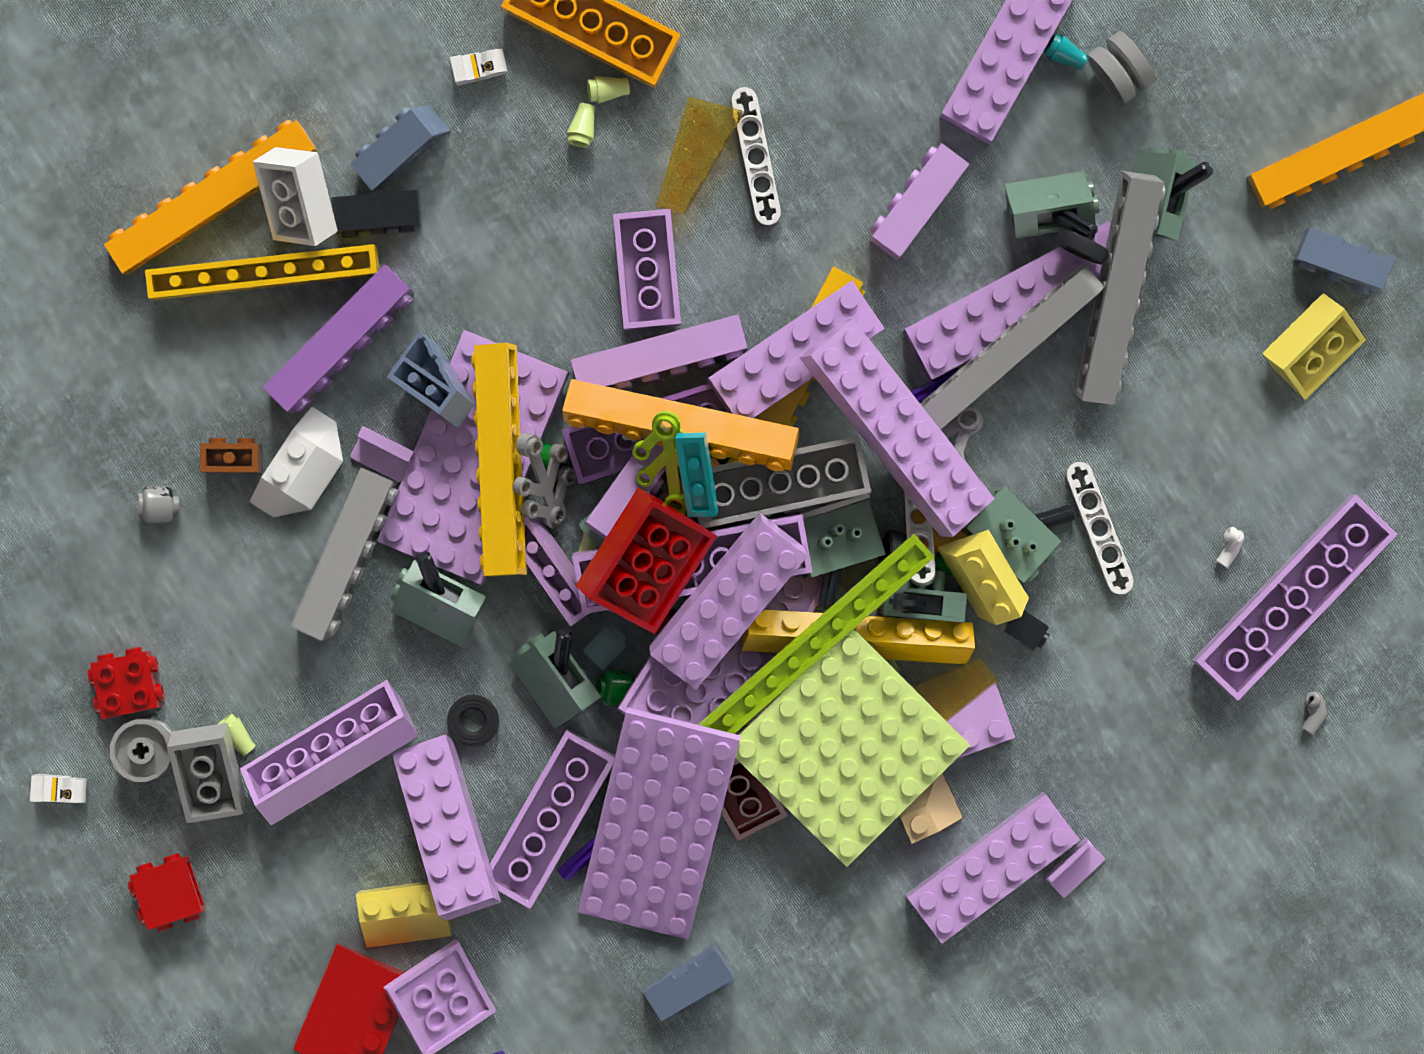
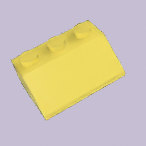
[1262,293,1366,400]
[938,530,1029,625]
[356,881,452,948]

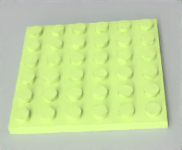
[735,629,970,867]

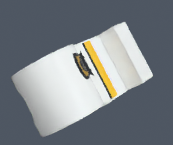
[450,49,508,86]
[30,774,87,803]

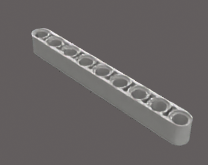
[920,264,1104,430]

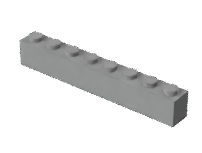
[1074,171,1165,405]

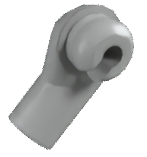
[1302,692,1327,735]

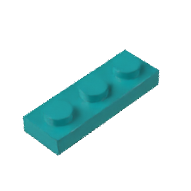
[675,432,718,517]

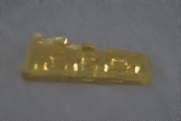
[656,97,744,215]
[913,658,998,721]

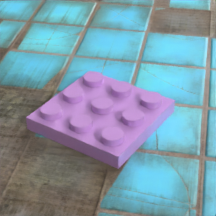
[383,939,496,1054]

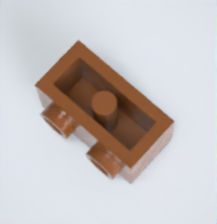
[200,438,262,473]

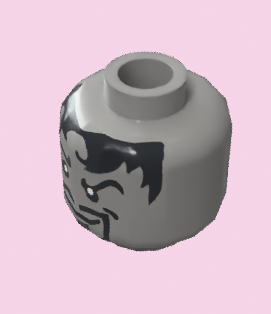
[138,486,179,523]

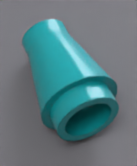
[1044,33,1087,70]

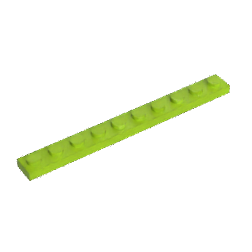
[698,534,934,734]

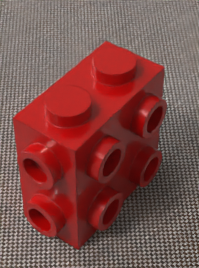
[87,647,165,719]
[128,853,206,933]

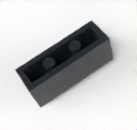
[331,190,422,238]

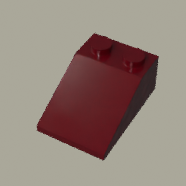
[721,758,788,841]

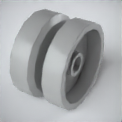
[1086,30,1157,105]
[110,718,173,782]

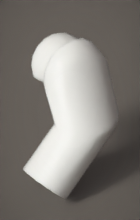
[1216,527,1245,569]

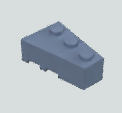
[350,104,451,191]
[1293,227,1396,295]
[387,331,475,428]
[643,943,734,1021]

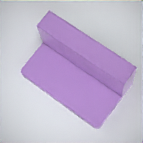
[350,426,415,482]
[1044,838,1106,898]

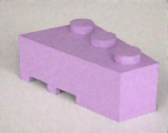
[946,682,1015,759]

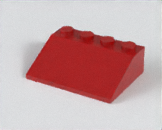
[575,487,717,634]
[293,943,405,1054]

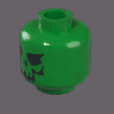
[596,669,635,707]

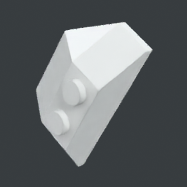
[250,407,343,518]

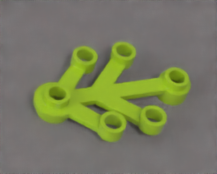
[632,411,709,515]

